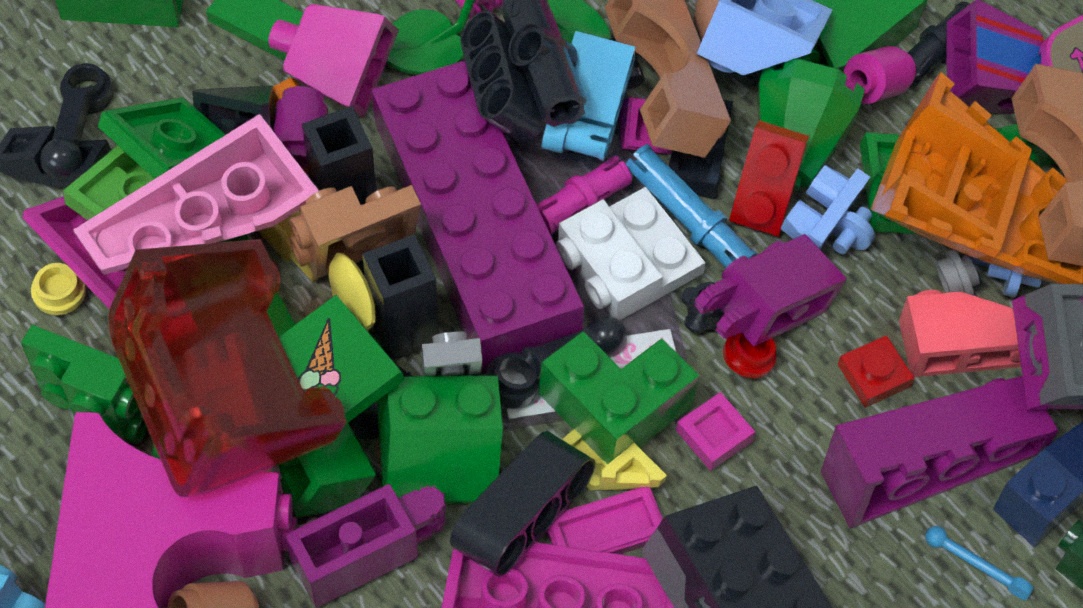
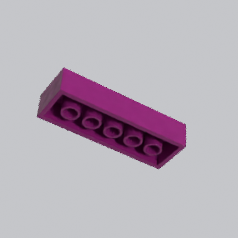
[371,60,584,373]

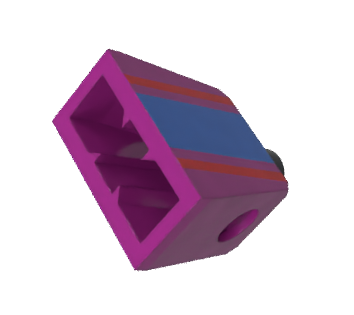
[947,0,1043,114]

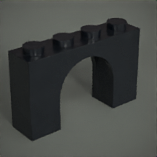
[302,106,439,360]

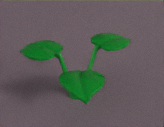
[386,0,610,75]

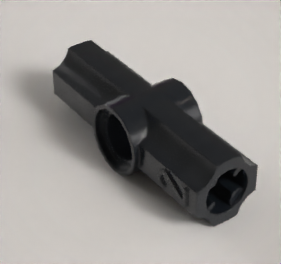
[500,0,587,127]

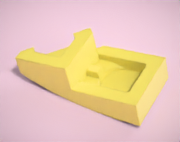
[562,429,667,491]

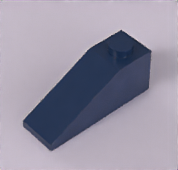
[993,421,1083,548]

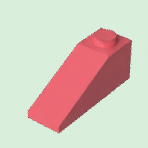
[899,290,1021,377]

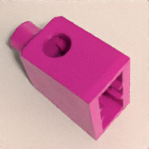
[269,4,399,118]

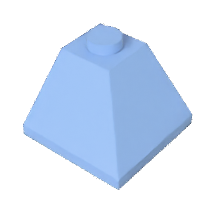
[696,0,833,75]

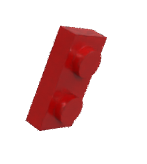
[729,120,809,236]

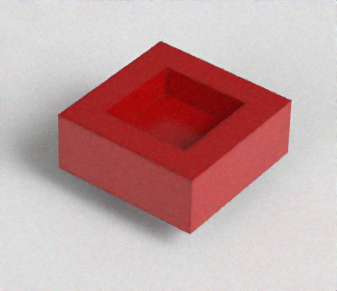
[838,335,914,408]

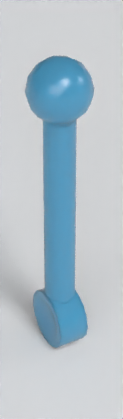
[925,526,1033,600]

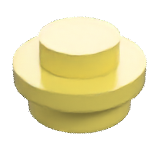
[31,263,86,315]

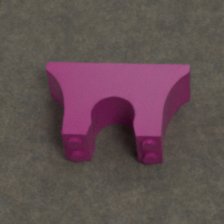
[45,412,297,608]

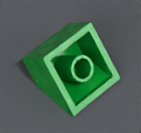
[377,376,503,505]

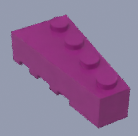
[821,375,1058,529]

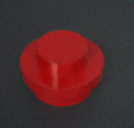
[722,333,776,379]

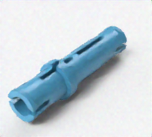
[626,144,757,268]

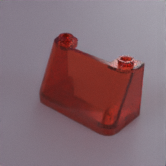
[108,239,347,497]

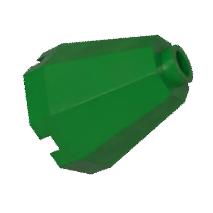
[757,58,865,193]

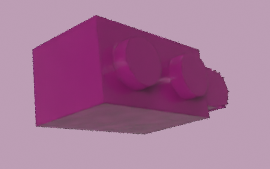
[694,234,847,346]
[285,484,447,608]

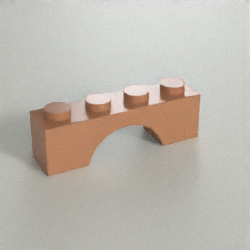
[605,0,731,158]
[1011,64,1083,266]

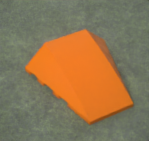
[870,72,1083,284]

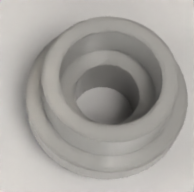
[935,249,980,296]

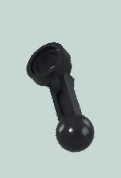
[40,63,113,180]
[485,315,627,409]

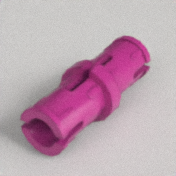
[536,156,632,235]

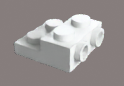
[555,187,705,320]

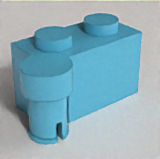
[542,31,635,161]

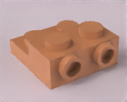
[289,185,421,279]

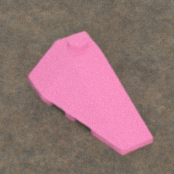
[73,114,319,275]

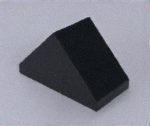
[192,85,275,135]

